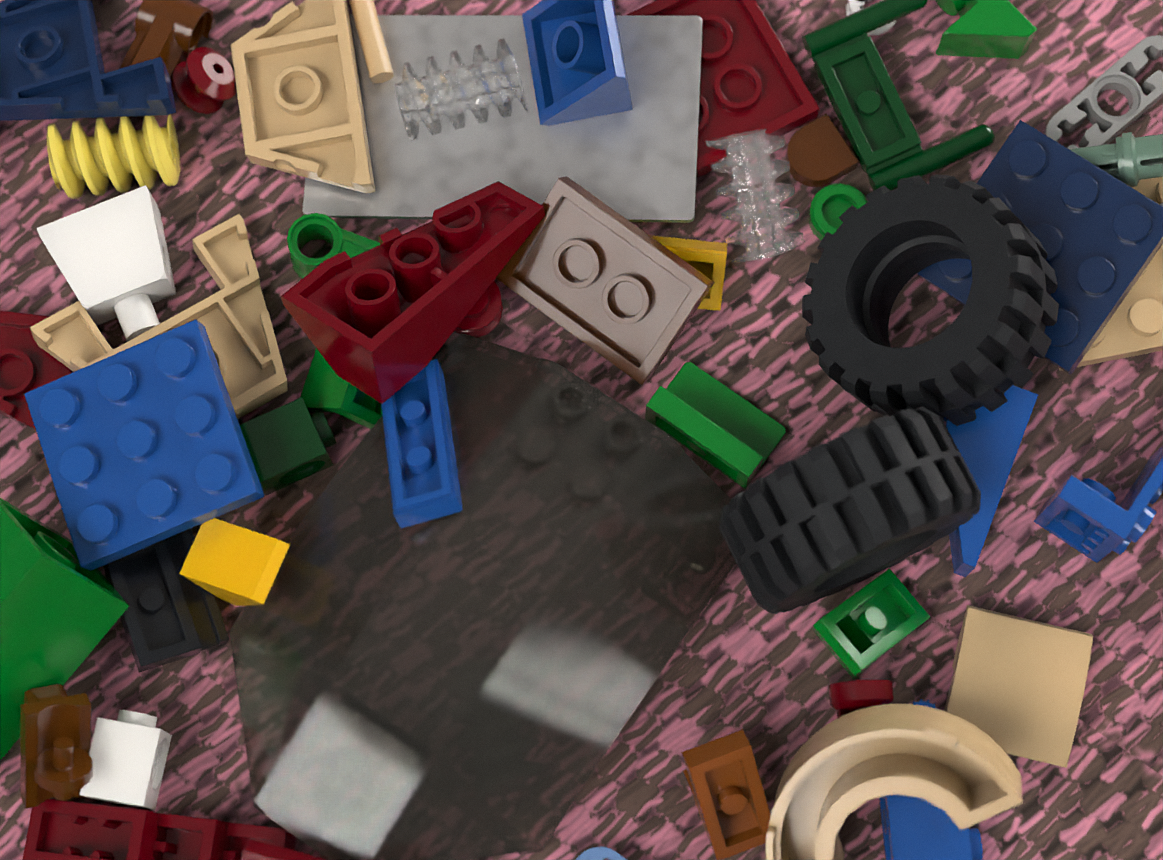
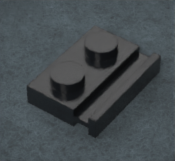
[103,528,229,672]

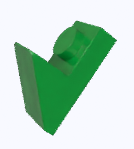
[935,0,1037,59]
[813,568,930,679]

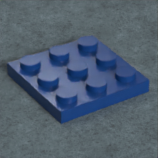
[24,319,265,571]

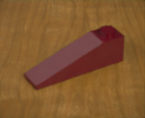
[281,181,545,404]

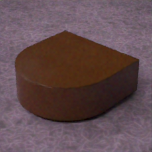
[786,114,859,187]

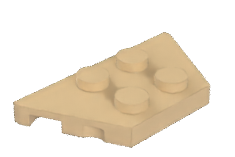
[231,0,375,193]

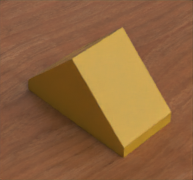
[179,518,290,606]

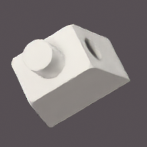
[37,185,176,342]

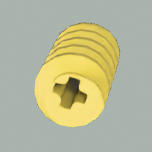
[47,114,180,199]

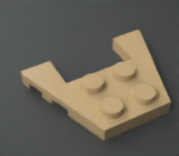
[30,214,288,419]

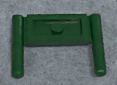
[802,0,995,191]

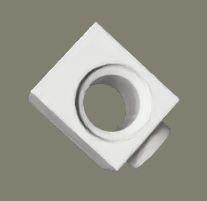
[80,710,172,811]

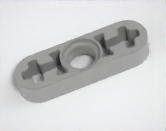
[1043,35,1163,149]

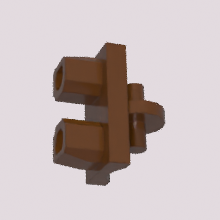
[21,684,93,809]

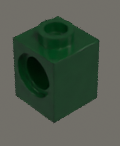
[240,397,337,495]

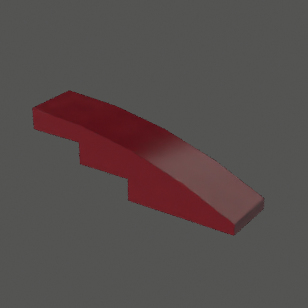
[22,799,298,860]

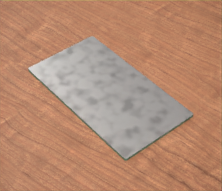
[303,15,703,223]

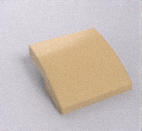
[944,605,1093,768]

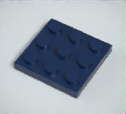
[917,120,1163,375]

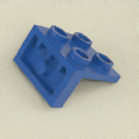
[1033,446,1163,563]

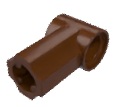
[119,0,213,87]

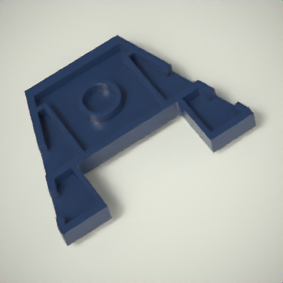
[0,0,177,121]

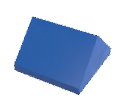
[522,0,633,126]

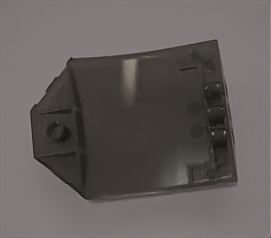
[229,331,737,860]

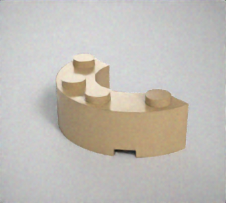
[765,704,1023,860]

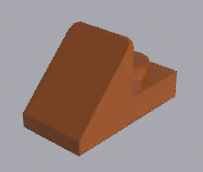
[682,729,771,860]

